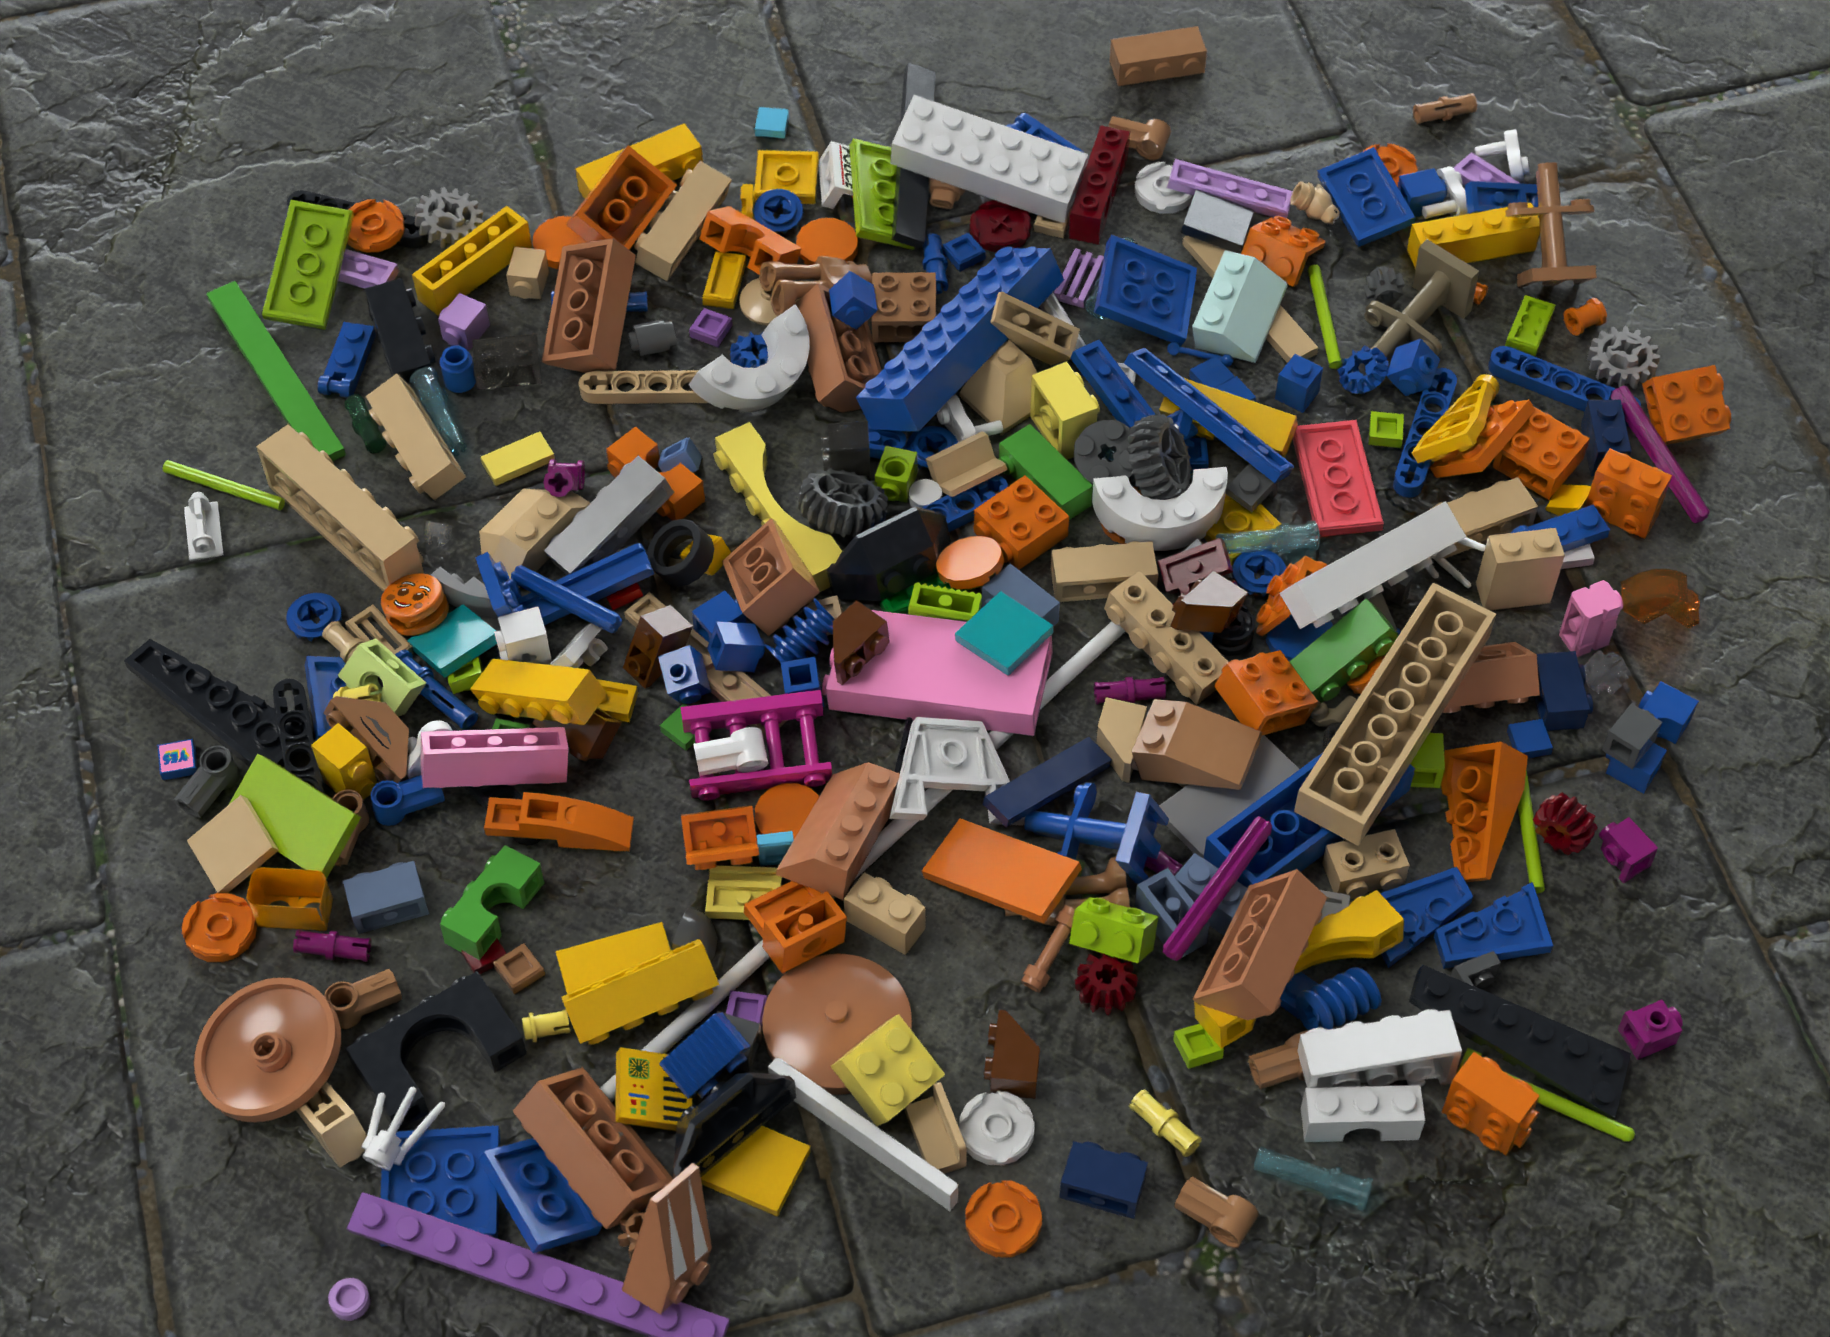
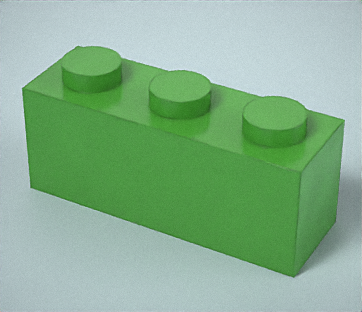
[998,424,1093,520]
[1290,598,1399,703]

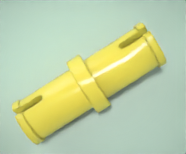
[1129,1089,1202,1157]

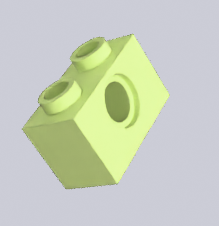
[338,638,426,717]

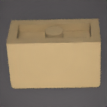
[926,432,1007,497]
[905,1082,967,1174]

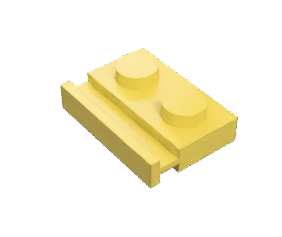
[705,865,782,920]

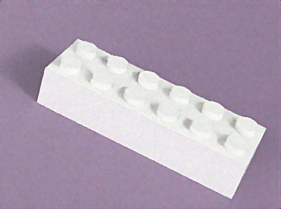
[891,95,1088,223]

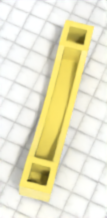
[713,422,842,592]

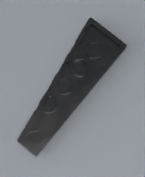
[124,639,315,767]
[1408,965,1631,1120]

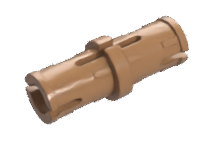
[1413,93,1477,124]

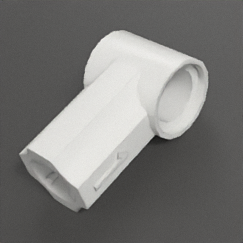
[694,727,768,776]

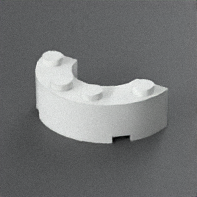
[689,304,810,412]
[1092,467,1228,551]

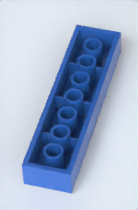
[856,247,1064,432]

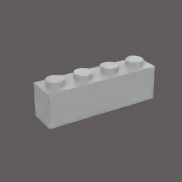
[544,455,674,575]

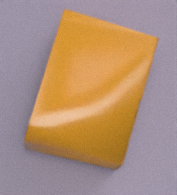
[247,867,333,931]

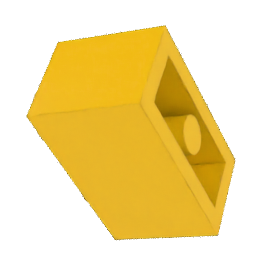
[311,723,378,799]

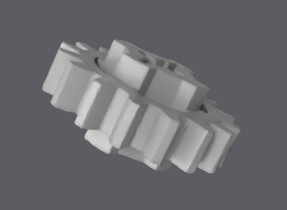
[415,187,483,248]
[1587,326,1660,389]

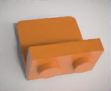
[1241,216,1326,287]
[1256,556,1327,636]
[681,805,760,870]

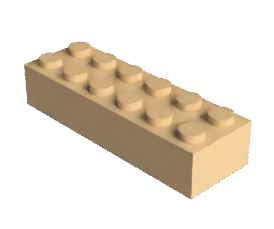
[256,424,424,591]

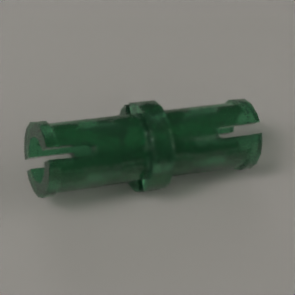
[344,394,387,454]

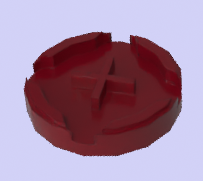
[970,200,1031,252]

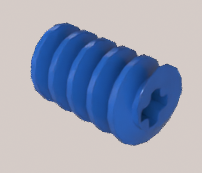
[764,598,835,663]
[1295,967,1382,1031]

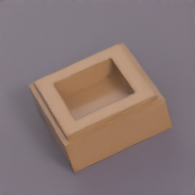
[493,943,545,995]

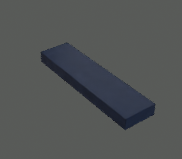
[983,737,1112,827]

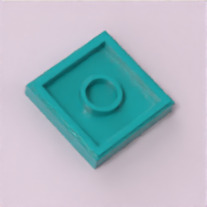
[955,591,1054,676]
[407,604,497,678]

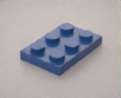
[1318,147,1415,247]
[479,1138,603,1254]

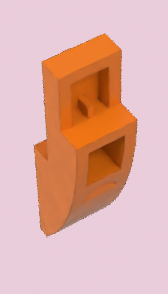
[484,792,634,852]

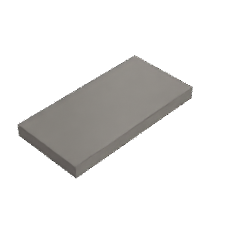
[1159,735,1299,858]

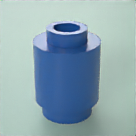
[440,345,476,393]

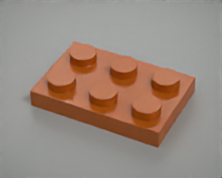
[1430,400,1536,478]

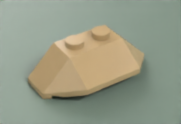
[479,488,590,588]

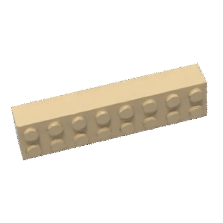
[1294,583,1496,846]

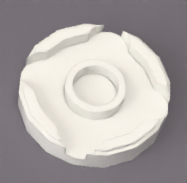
[1135,162,1194,214]
[959,1091,1034,1166]

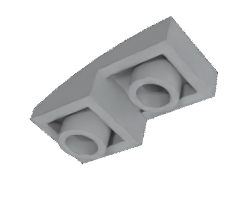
[431,567,498,618]

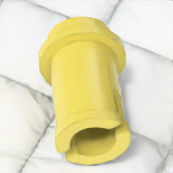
[333,683,381,702]
[522,1010,570,1043]

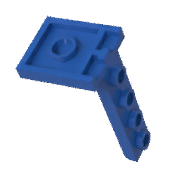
[475,543,655,625]

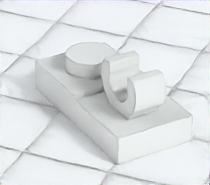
[550,623,608,668]

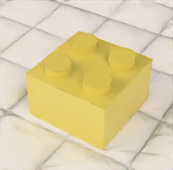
[1030,362,1100,460]
[831,1014,945,1126]

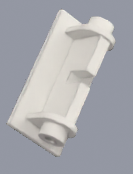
[184,492,224,561]

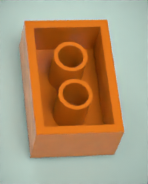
[566,145,677,250]

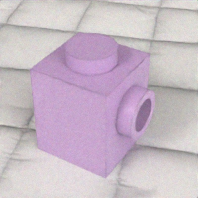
[438,293,490,351]

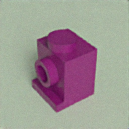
[1599,817,1658,884]
[1618,1000,1683,1060]

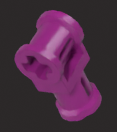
[543,459,585,497]

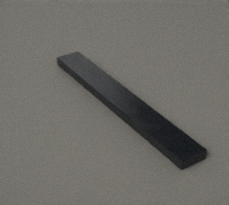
[892,62,936,249]

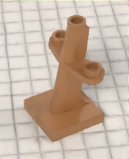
[1505,162,1596,287]

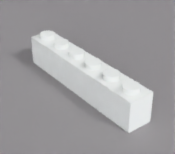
[1280,501,1466,629]

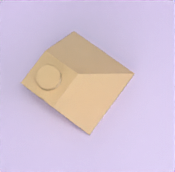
[960,340,1037,435]

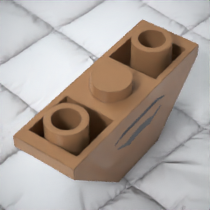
[324,696,409,783]

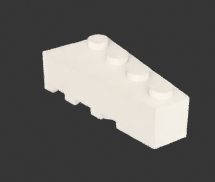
[1297,1009,1462,1088]

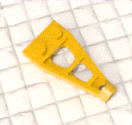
[1412,374,1500,463]

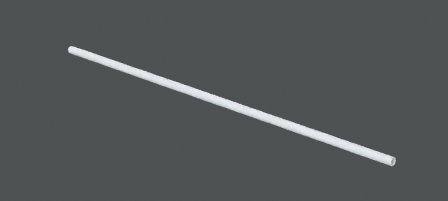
[600,621,1125,1103]

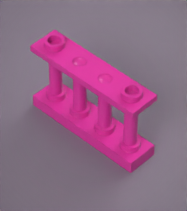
[681,690,832,800]

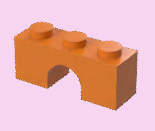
[699,206,802,274]
[606,426,705,521]

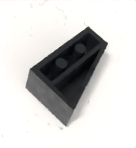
[364,278,436,383]

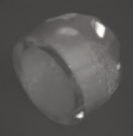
[424,521,452,547]

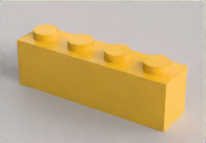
[575,123,703,198]
[1407,203,1540,269]
[412,206,532,316]
[1159,378,1298,458]
[470,659,607,725]
[561,939,720,1045]

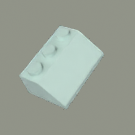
[1192,250,1288,363]

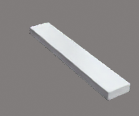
[768,1057,958,1211]

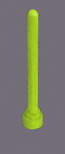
[1457,1047,1635,1142]

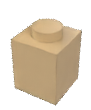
[506,247,549,299]

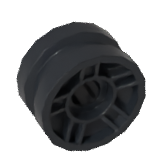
[1212,605,1256,656]

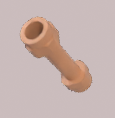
[1021,905,1075,993]

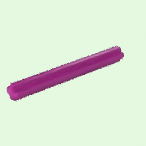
[1611,386,1710,523]
[1163,817,1272,961]

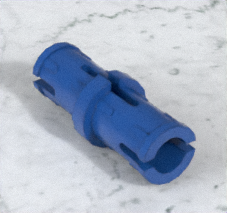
[922,234,949,294]

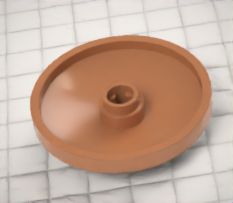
[762,954,912,1095]
[194,977,341,1122]

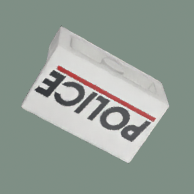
[819,141,853,209]

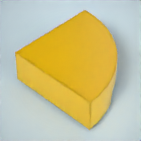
[740,184,755,220]

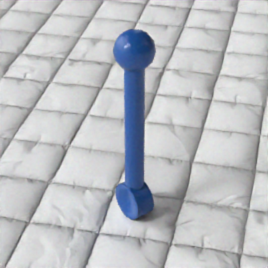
[1167,342,1233,367]

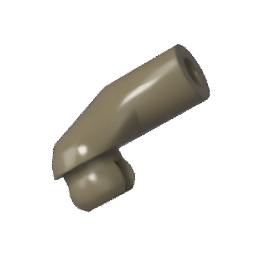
[1310,695,1357,727]

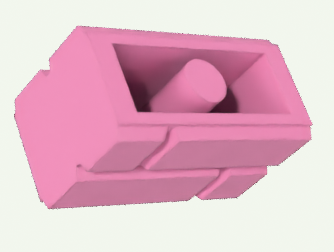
[1559,580,1623,657]

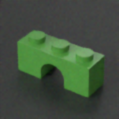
[440,845,544,960]

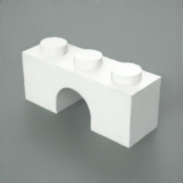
[1301,1085,1425,1142]

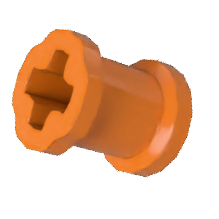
[1564,298,1607,336]

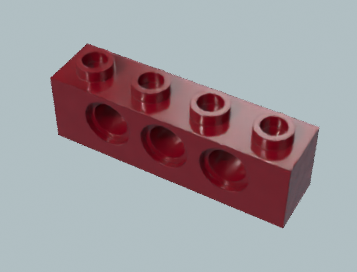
[1069,125,1130,245]

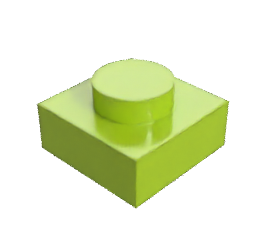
[1368,411,1404,448]
[447,656,484,694]
[1173,1023,1224,1069]

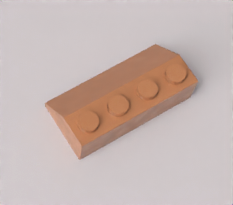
[542,238,636,373]
[795,283,882,413]
[1442,642,1540,713]
[776,762,900,900]
[1193,869,1328,1020]
[513,1067,673,1229]

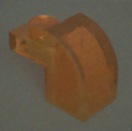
[1621,569,1700,629]

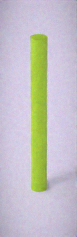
[1308,265,1342,369]
[163,460,285,511]
[1518,770,1545,894]

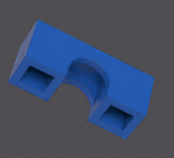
[1606,681,1699,794]

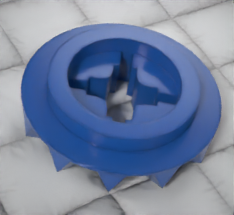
[753,189,803,234]
[730,331,768,368]
[1337,345,1389,394]
[906,426,958,469]
[1232,549,1286,597]
[286,593,342,642]

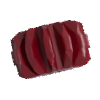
[1533,792,1598,855]
[1074,953,1138,1016]

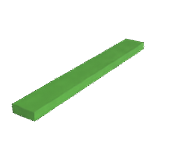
[206,281,346,461]

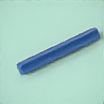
[511,565,622,633]

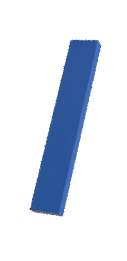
[1124,348,1294,483]

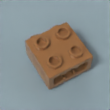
[872,272,936,342]

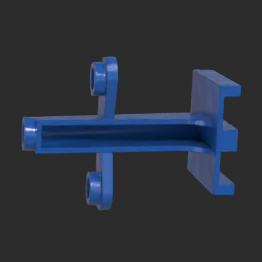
[1024,782,1169,884]

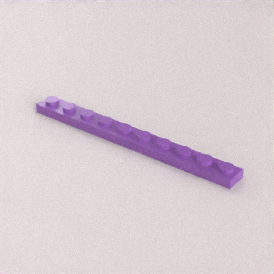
[347,1192,730,1337]

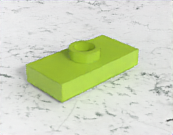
[1505,295,1556,357]

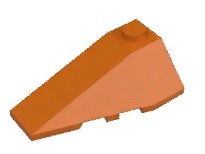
[1441,742,1528,882]

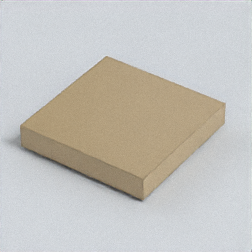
[187,795,279,893]

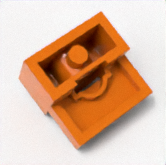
[744,881,847,973]

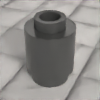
[628,319,677,357]

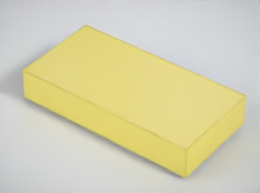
[481,431,555,486]

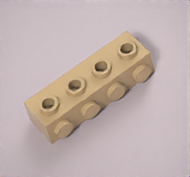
[634,161,732,281]
[366,373,466,500]
[1104,570,1228,705]

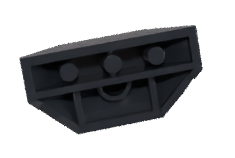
[827,507,951,601]
[673,1072,796,1178]

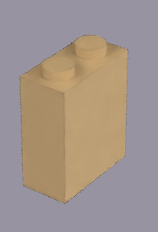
[1476,528,1565,610]

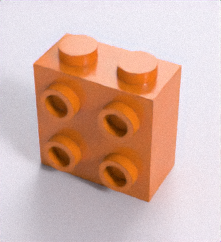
[1642,365,1731,445]
[1493,407,1590,500]
[1585,448,1672,539]
[973,475,1069,570]
[1214,650,1318,736]
[1442,1052,1540,1156]

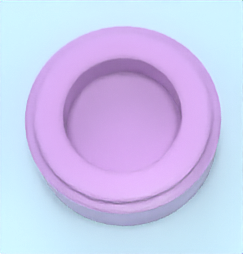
[328,1278,370,1321]

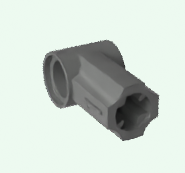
[174,745,240,818]

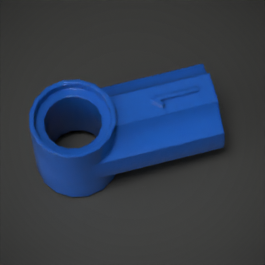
[370,775,445,826]

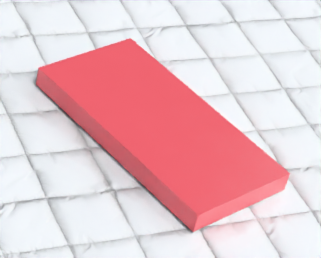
[1293,420,1384,537]

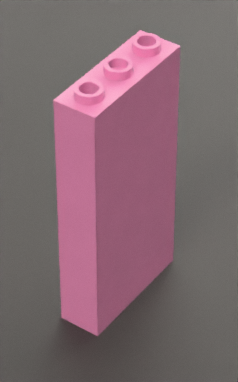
[822,610,1053,736]

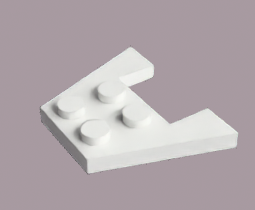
[889,717,1025,826]

